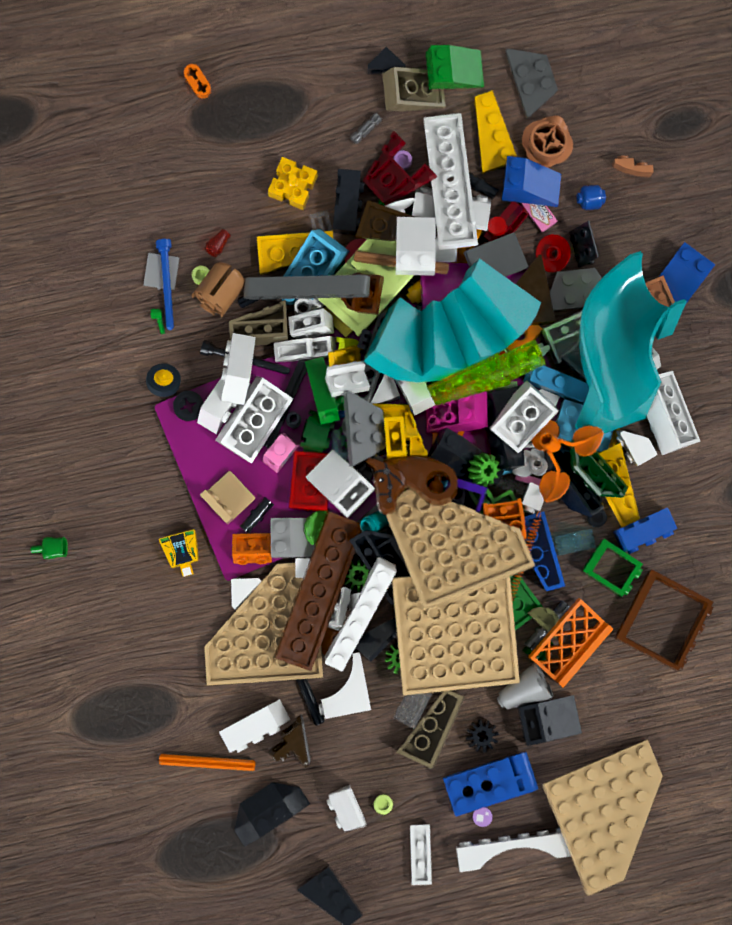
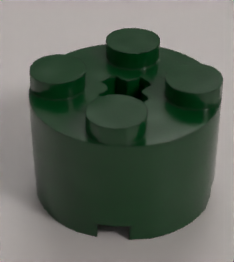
[299,410,335,453]

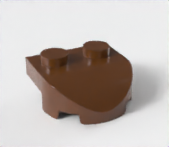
[341,272,384,315]

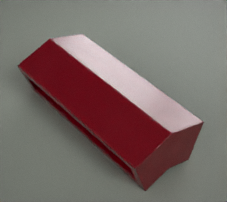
[483,202,529,242]

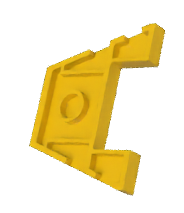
[373,404,428,457]

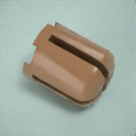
[191,262,245,318]

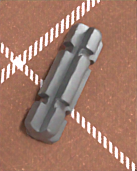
[350,113,382,144]

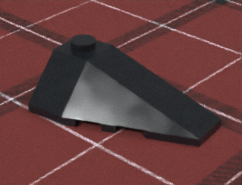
[427,428,504,485]
[356,618,397,662]

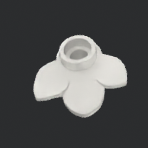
[512,447,548,477]

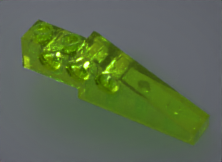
[427,339,545,406]

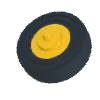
[146,363,181,397]

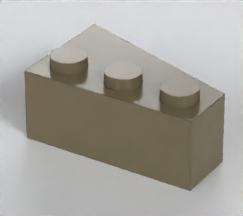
[229,300,288,345]

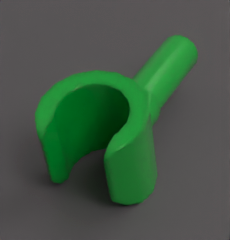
[151,309,166,335]

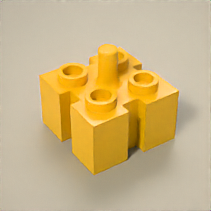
[268,157,318,210]

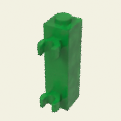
[305,357,345,425]

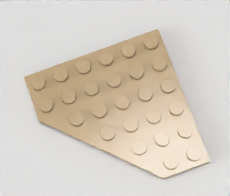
[386,490,535,610]
[205,563,323,686]
[542,740,663,895]

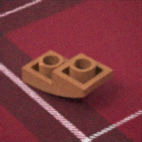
[612,156,653,177]

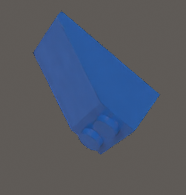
[502,156,561,207]
[659,242,716,303]

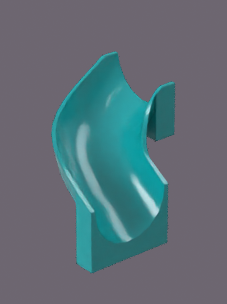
[575,251,687,433]

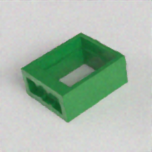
[581,539,643,597]

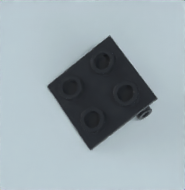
[569,221,599,268]

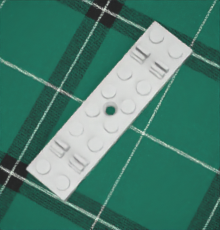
[424,113,478,250]

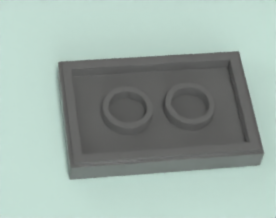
[463,232,529,277]

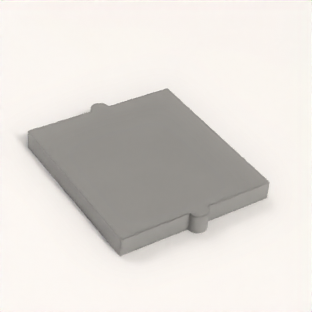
[143,253,180,290]

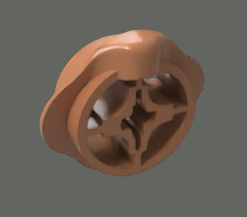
[522,115,573,168]

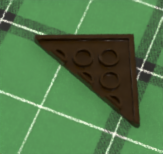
[516,255,556,325]

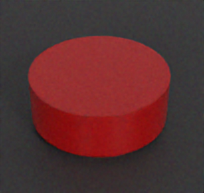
[488,216,507,237]

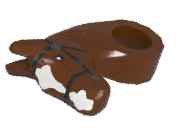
[366,456,458,515]

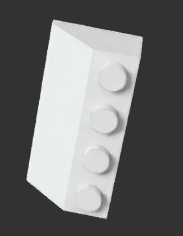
[412,186,491,231]
[647,371,700,455]
[215,376,293,463]

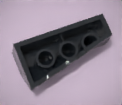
[485,386,525,471]

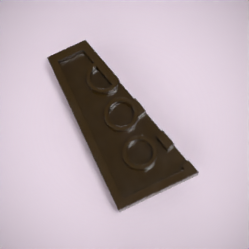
[355,200,438,242]

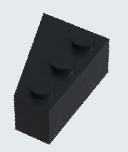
[333,169,364,235]
[297,865,363,925]

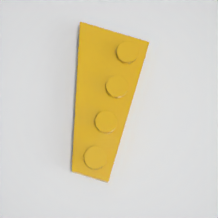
[599,442,640,528]

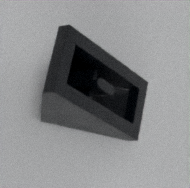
[367,47,405,74]

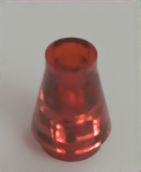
[204,229,231,258]

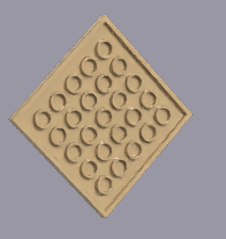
[392,576,520,696]

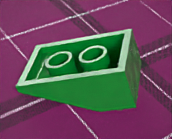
[426,45,484,89]

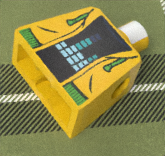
[159,529,199,577]

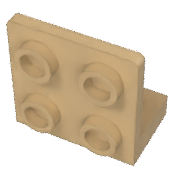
[200,471,255,524]

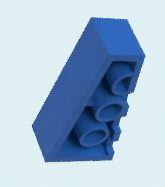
[525,511,566,591]

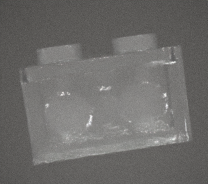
[394,693,432,729]

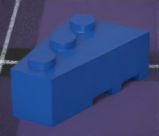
[613,507,677,554]

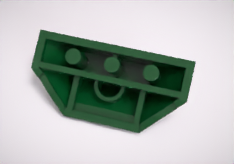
[569,438,628,498]

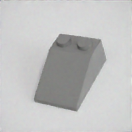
[271,518,317,558]

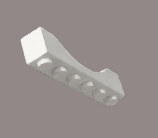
[325,557,396,671]
[456,828,571,872]

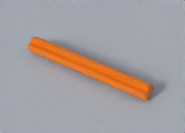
[159,754,256,771]

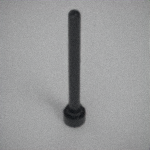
[200,340,290,375]

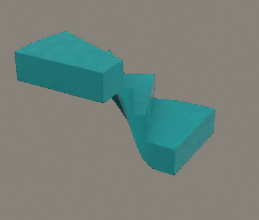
[364,259,541,383]

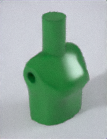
[31,537,68,559]

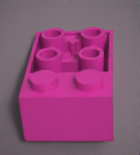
[426,384,488,433]

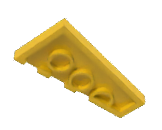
[474,91,517,174]
[257,231,333,275]

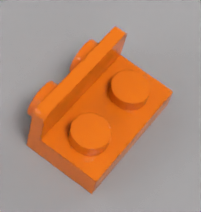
[232,533,272,565]

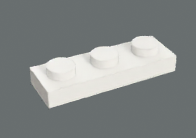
[410,824,432,885]

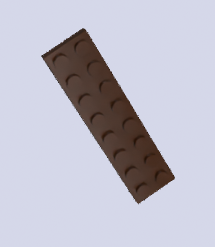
[274,511,362,671]

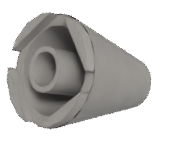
[497,663,553,710]

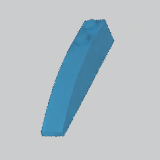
[523,363,589,405]

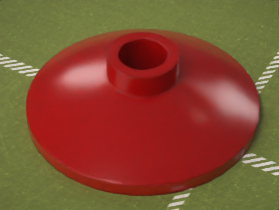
[536,234,571,272]

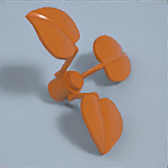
[531,420,604,502]

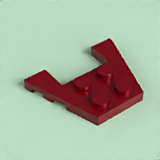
[363,131,438,205]

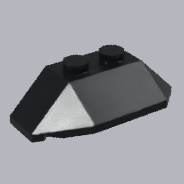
[546,445,604,517]
[349,530,410,605]
[234,782,310,846]

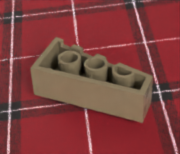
[396,691,465,769]

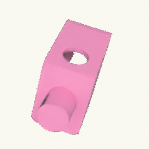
[262,433,300,473]

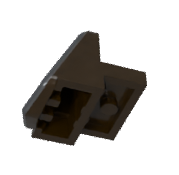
[268,715,311,768]

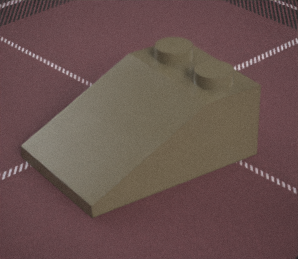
[382,67,446,111]

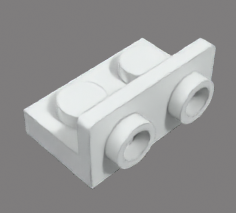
[325,361,370,397]
[328,587,351,631]

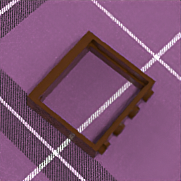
[614,569,714,671]

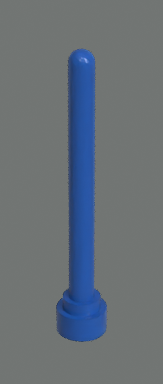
[156,239,174,330]

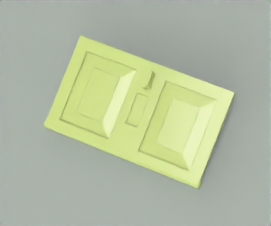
[317,239,414,336]

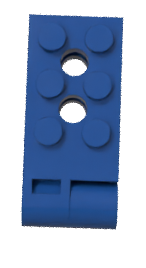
[442,751,539,817]

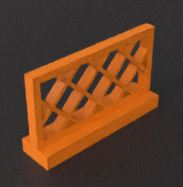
[528,598,613,688]

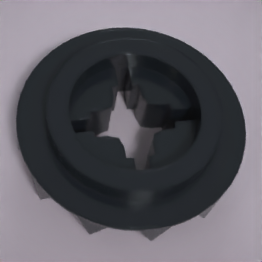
[173,391,204,421]

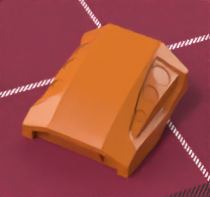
[482,498,527,540]

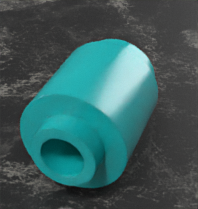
[360,511,389,532]

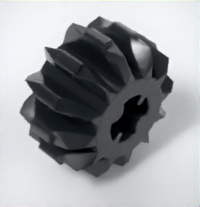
[466,719,499,752]

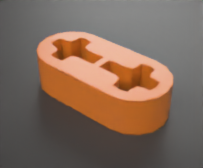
[184,64,211,98]

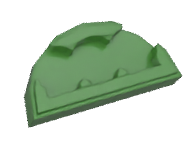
[304,511,330,545]

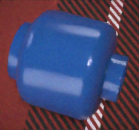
[576,185,606,210]

